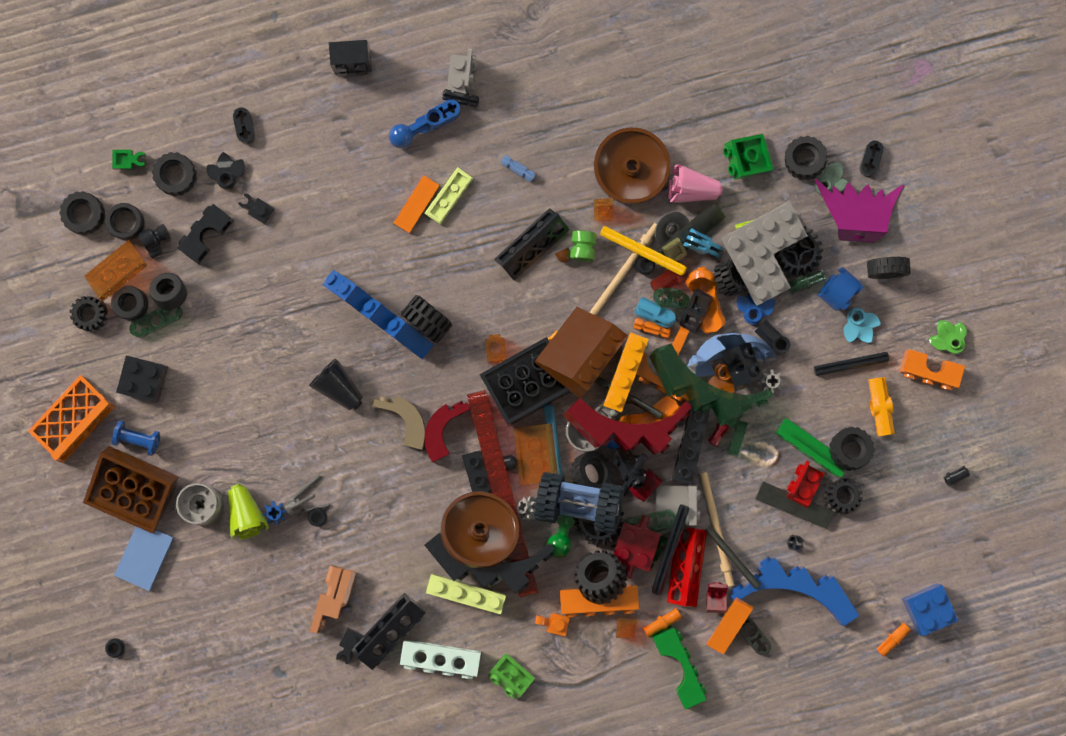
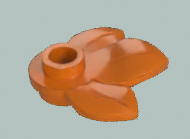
[707,364,743,401]

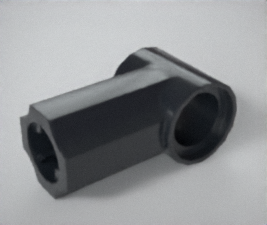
[754,320,791,355]

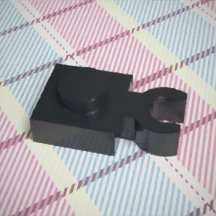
[238,193,274,225]
[336,627,364,665]

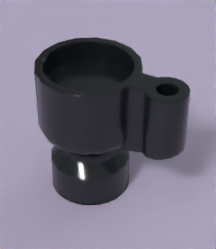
[138,223,171,259]

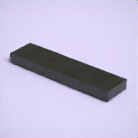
[656,202,725,256]
[755,481,834,529]

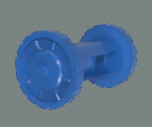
[112,420,160,456]

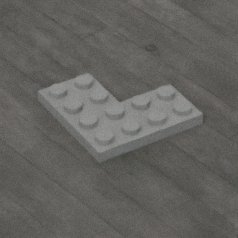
[721,201,807,306]

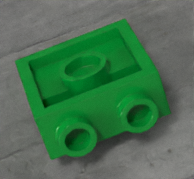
[723,134,774,180]

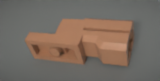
[310,565,357,633]

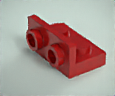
[786,460,825,508]

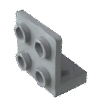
[447,49,477,95]

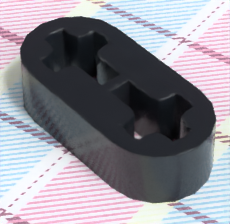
[233,107,255,144]
[859,140,884,177]

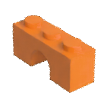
[899,349,965,391]

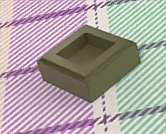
[662,237,687,262]

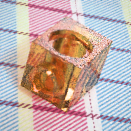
[485,334,507,363]

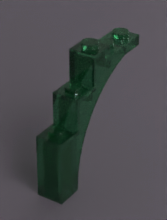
[649,343,773,427]

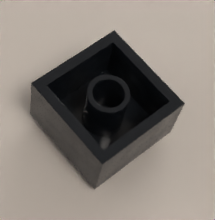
[329,40,372,77]
[116,355,168,403]

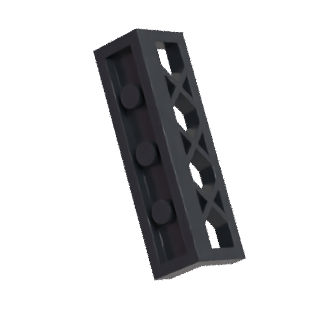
[494,208,570,281]

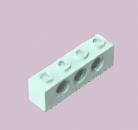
[400,639,481,679]

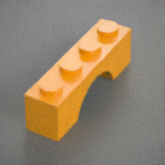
[603,332,649,413]

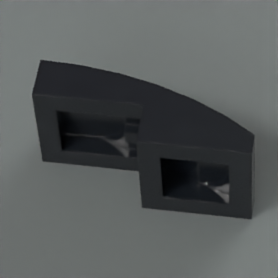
[679,288,713,334]

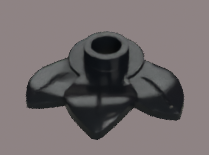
[207,152,245,190]

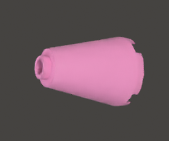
[668,164,723,203]

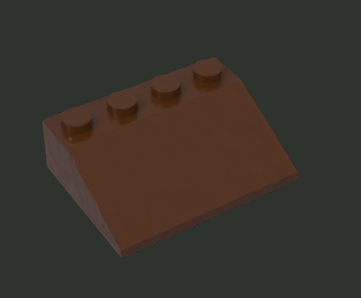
[534,307,628,398]
[83,446,179,534]

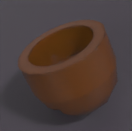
[555,247,571,263]

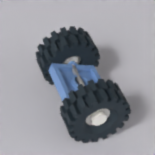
[535,472,624,535]

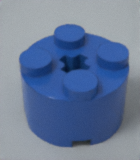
[817,267,863,311]

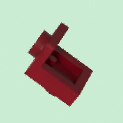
[630,468,663,502]
[706,582,728,614]

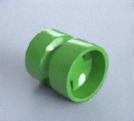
[570,231,597,261]

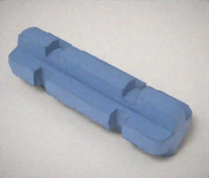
[501,155,536,182]

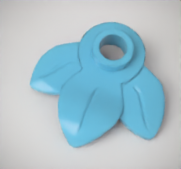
[844,308,881,343]

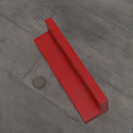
[667,527,707,607]

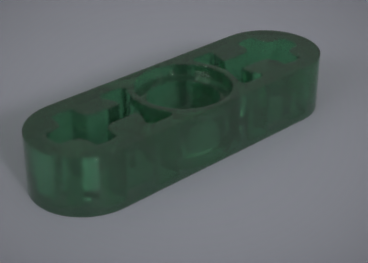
[129,306,183,338]
[621,509,676,531]

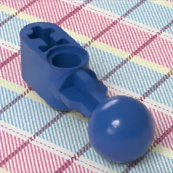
[389,100,460,148]

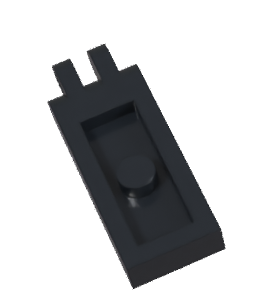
[462,450,492,493]

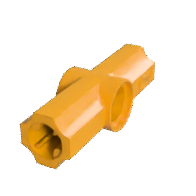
[868,377,895,436]

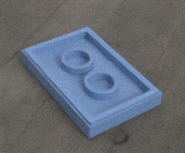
[114,527,174,591]

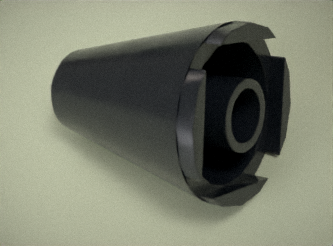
[309,359,363,411]

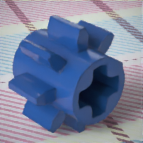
[263,501,287,525]

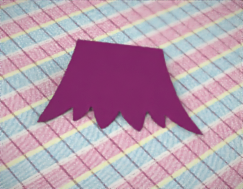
[815,178,904,243]

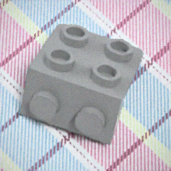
[656,486,700,525]

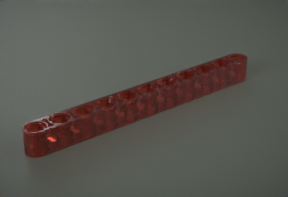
[467,390,538,598]

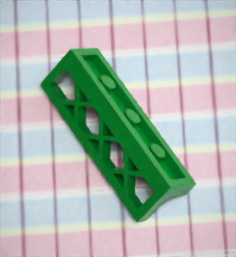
[774,418,844,478]

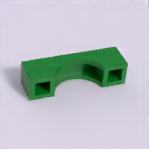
[652,626,707,710]

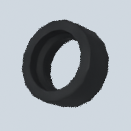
[105,203,145,240]

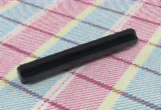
[814,352,889,376]

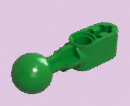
[547,482,576,558]

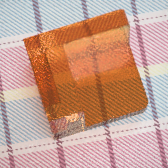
[615,617,637,639]

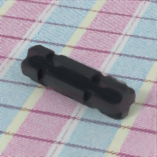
[442,89,479,107]

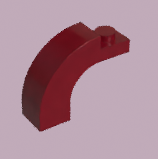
[425,401,471,463]

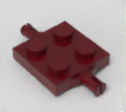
[614,514,661,579]

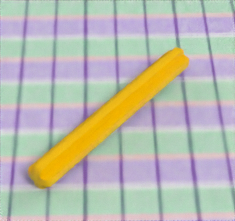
[600,226,687,276]

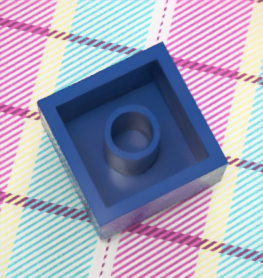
[902,583,959,636]

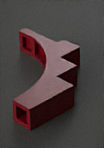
[563,398,692,455]

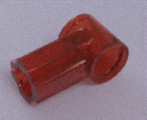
[649,261,689,297]

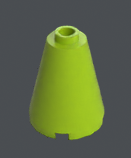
[228,484,269,540]

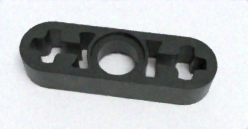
[739,616,771,655]

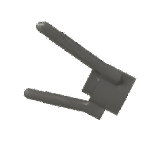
[284,475,330,517]

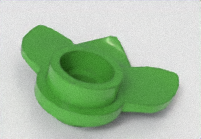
[929,320,967,354]

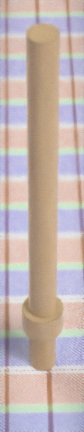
[590,223,657,315]
[700,472,735,587]

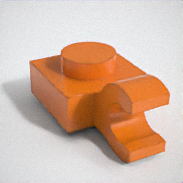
[535,613,570,637]

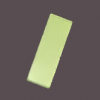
[425,167,473,225]

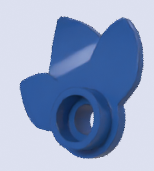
[737,293,775,325]

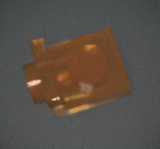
[593,198,614,222]

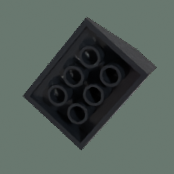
[479,337,571,427]

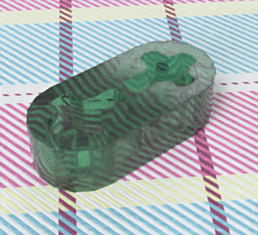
[653,288,689,309]
[727,419,748,457]

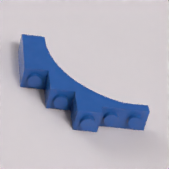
[322,270,434,360]
[729,556,859,626]

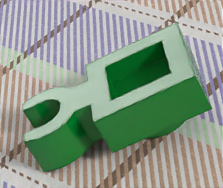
[112,149,146,170]

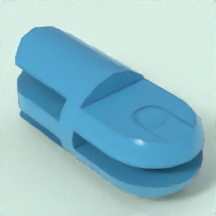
[683,228,724,258]
[634,297,676,328]

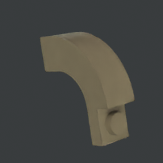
[373,396,426,450]

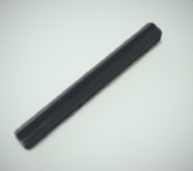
[652,504,689,595]

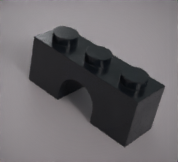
[177,204,234,265]

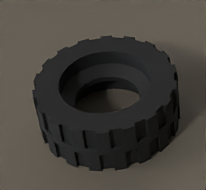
[785,136,827,180]
[152,152,197,196]
[59,191,105,235]
[867,256,911,279]
[829,427,875,471]
[570,451,614,489]

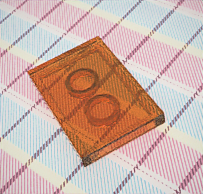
[84,240,147,302]
[514,423,558,485]

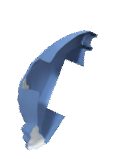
[687,333,775,376]

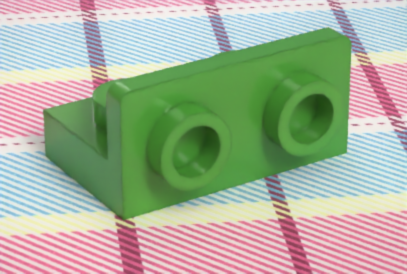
[487,653,535,700]

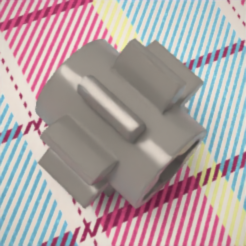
[759,369,784,394]
[517,496,536,520]

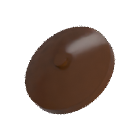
[594,127,670,204]
[440,492,519,569]

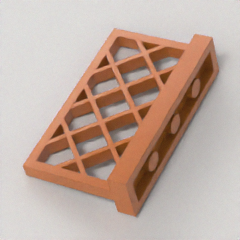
[28,375,116,463]

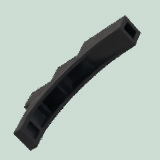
[424,532,555,593]

